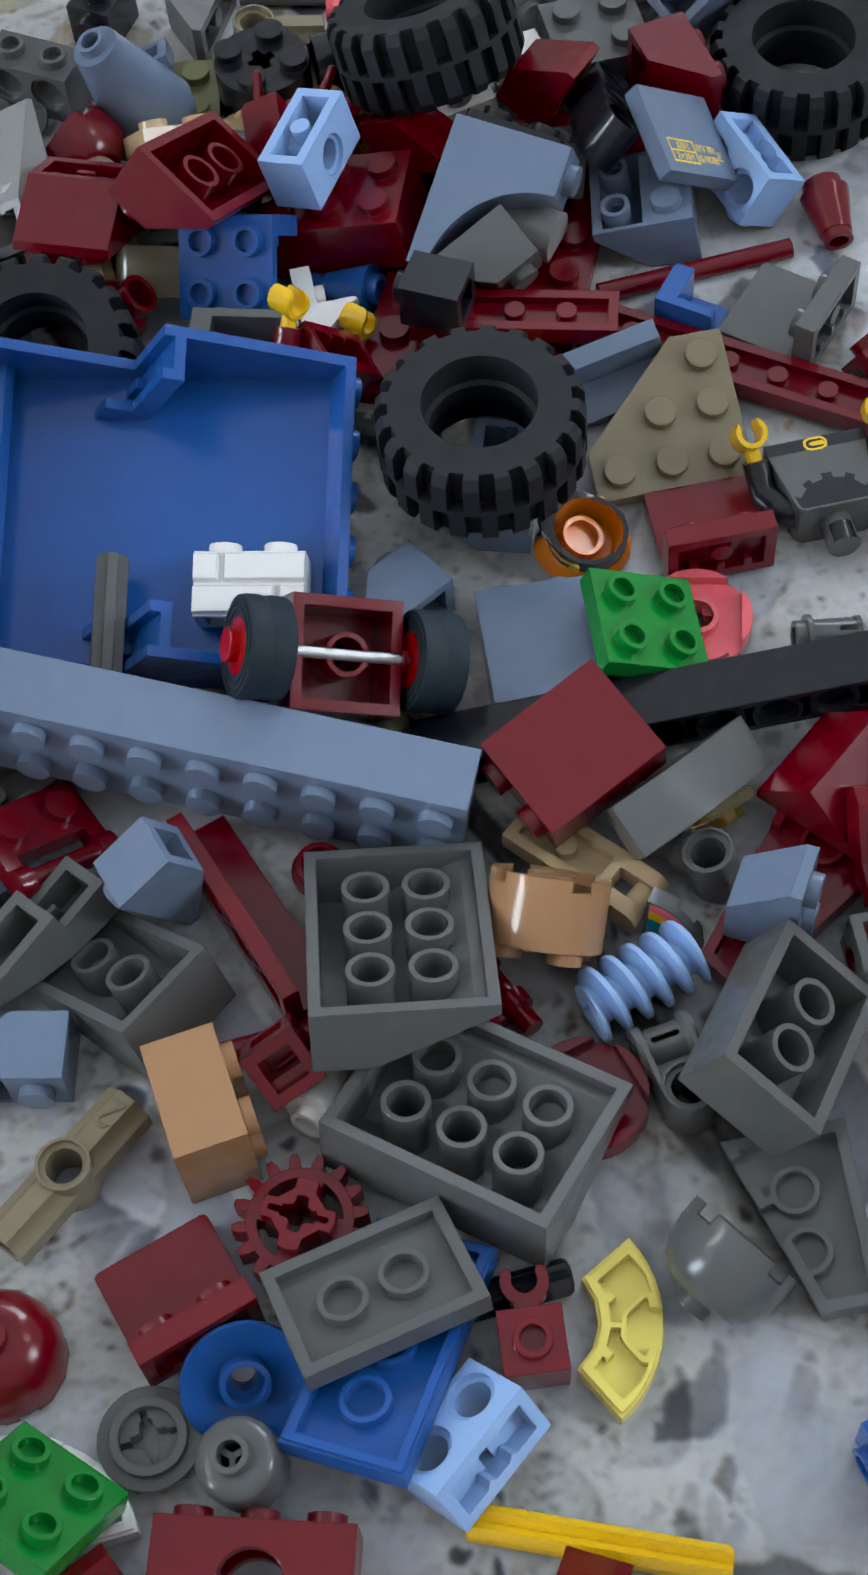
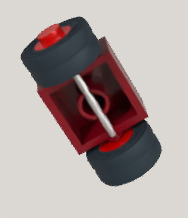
[220,591,470,722]

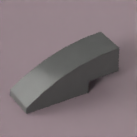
[602,715,773,860]
[0,855,119,1006]

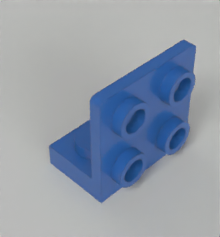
[178,214,297,320]

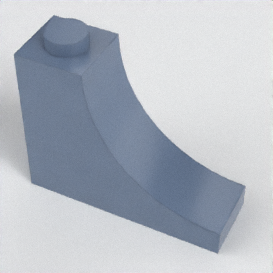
[406,113,583,263]

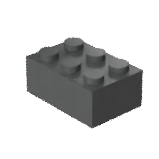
[678,918,868,1158]

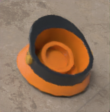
[533,490,632,578]

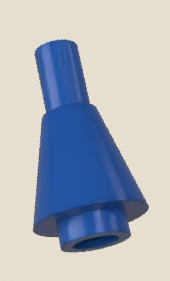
[311,263,387,313]

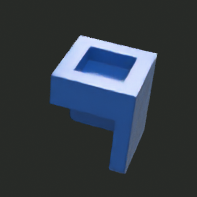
[654,263,729,330]

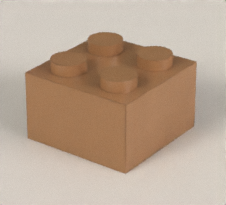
[139,1022,269,1204]

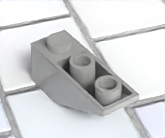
[0,98,48,261]

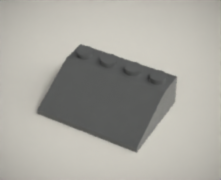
[303,841,502,1072]
[319,1020,634,1268]

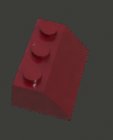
[107,110,271,229]

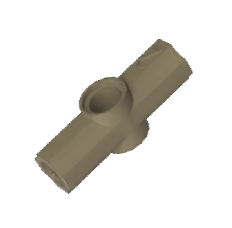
[0,1086,153,1266]

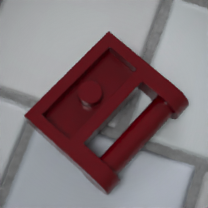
[0,780,118,899]

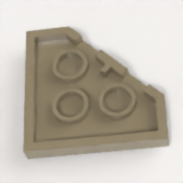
[586,328,748,507]

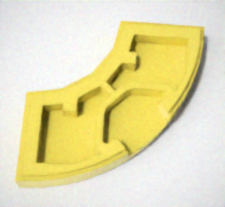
[577,1238,664,1425]

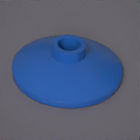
[179,1320,304,1437]

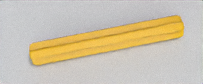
[464,1504,735,1575]

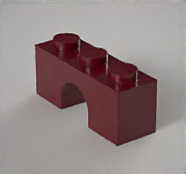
[146,1504,363,1575]

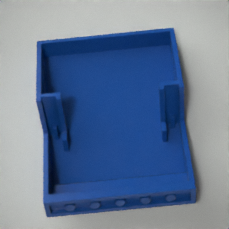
[0,324,362,689]

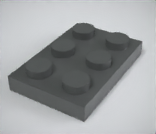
[258,1195,494,1392]

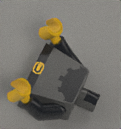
[729,397,868,557]

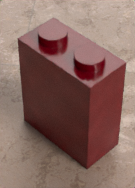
[479,658,667,848]

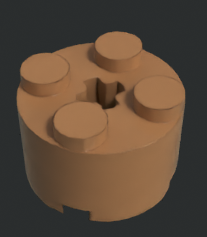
[488,863,612,968]

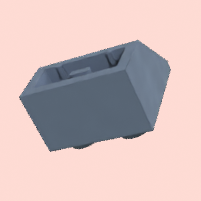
[588,151,702,267]

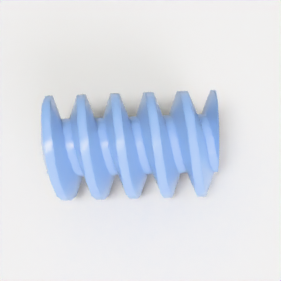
[574,920,711,1043]

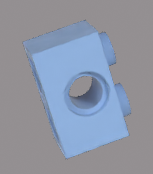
[257,88,360,210]

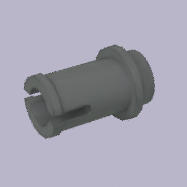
[790,614,864,645]

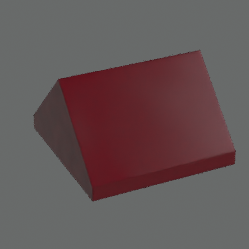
[756,711,868,859]

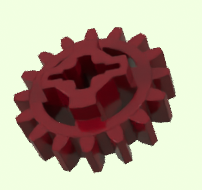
[231,1154,371,1284]

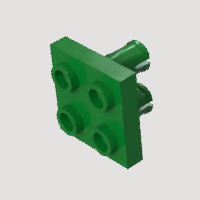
[580,567,708,681]
[0,1421,130,1575]

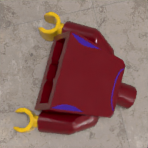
[267,283,382,391]

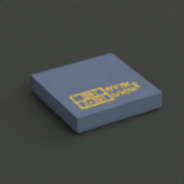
[625,84,739,191]

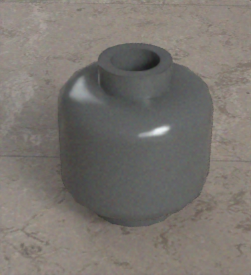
[194,1416,291,1513]

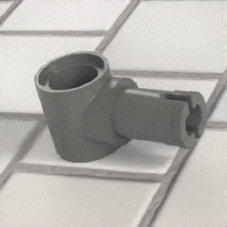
[651,827,740,902]

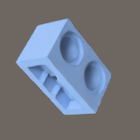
[711,111,805,227]
[408,1357,551,1533]

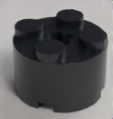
[214,19,313,118]

